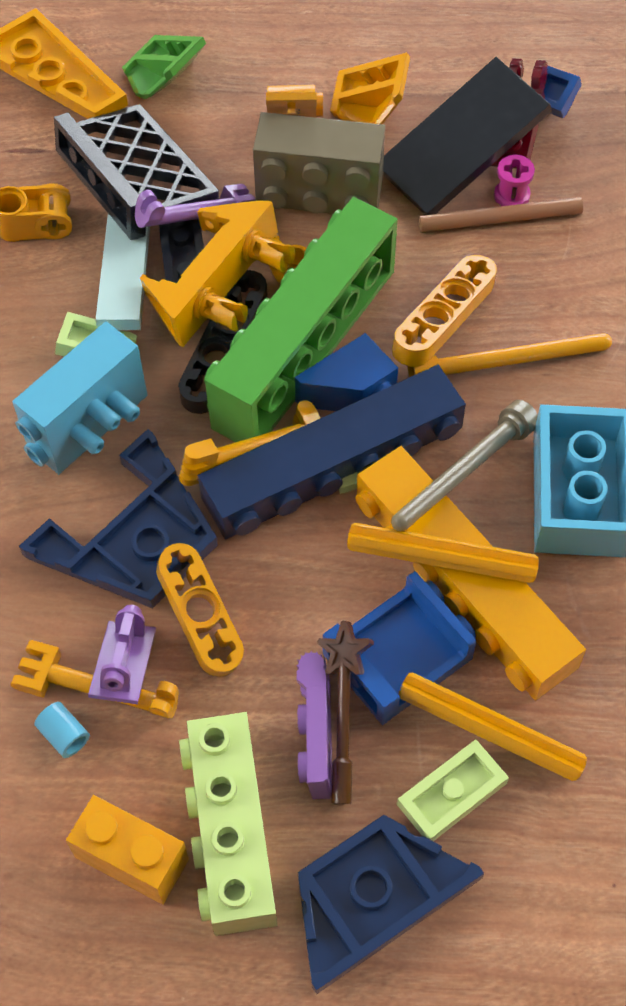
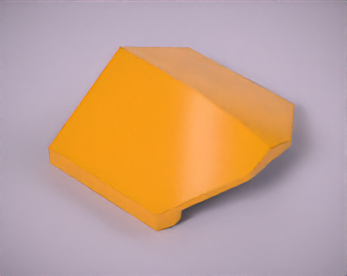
[330,52,410,124]

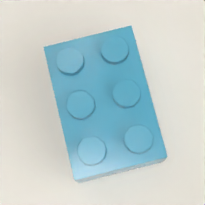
[533,404,626,558]

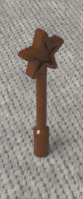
[317,620,374,804]

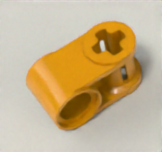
[0,183,72,242]

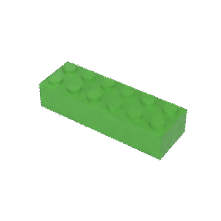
[204,197,398,442]

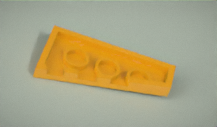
[0,8,128,119]

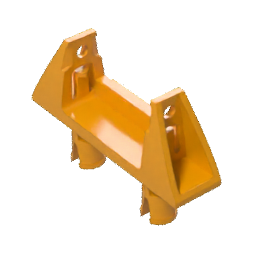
[140,201,295,347]

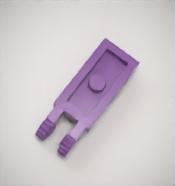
[297,651,332,799]

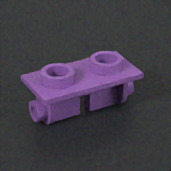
[88,605,156,704]

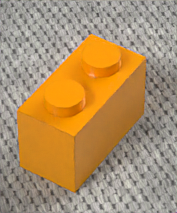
[66,794,189,905]

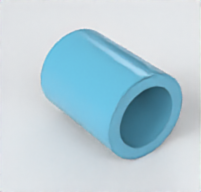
[34,702,90,758]

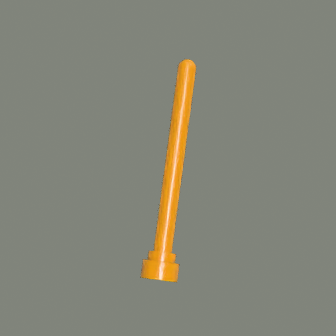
[407,333,612,377]

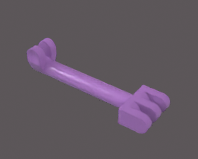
[135,184,257,228]

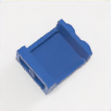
[323,571,476,726]

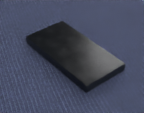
[383,57,552,215]

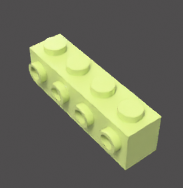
[179,712,277,936]

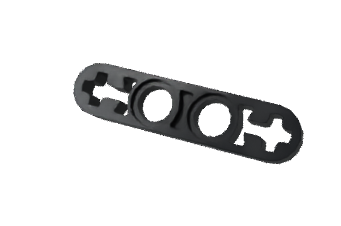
[178,270,268,414]

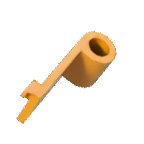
[266,85,323,118]

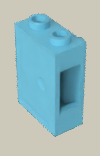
[12,321,148,475]

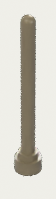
[391,400,538,531]

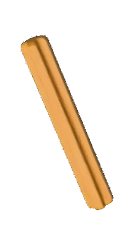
[347,523,539,583]
[399,672,587,781]

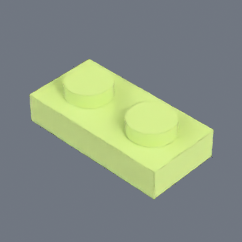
[397,739,509,841]

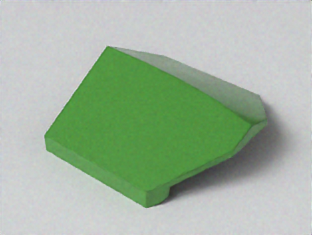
[122,35,206,99]

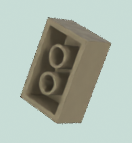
[253,112,385,214]

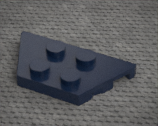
[298,815,484,995]

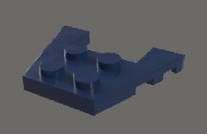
[19,429,218,609]

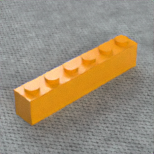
[355,446,587,701]

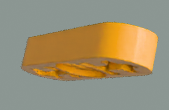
[156,543,244,677]

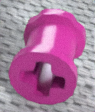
[494,155,535,206]

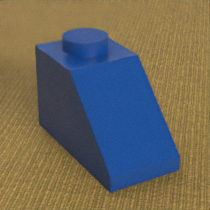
[295,333,398,411]

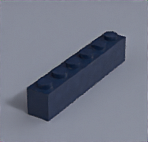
[198,364,466,540]

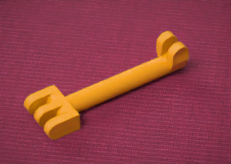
[179,400,320,486]
[10,640,179,718]

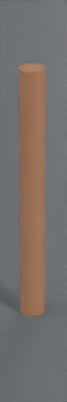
[419,197,583,232]

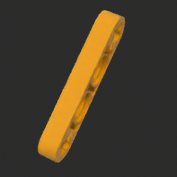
[392,255,497,367]

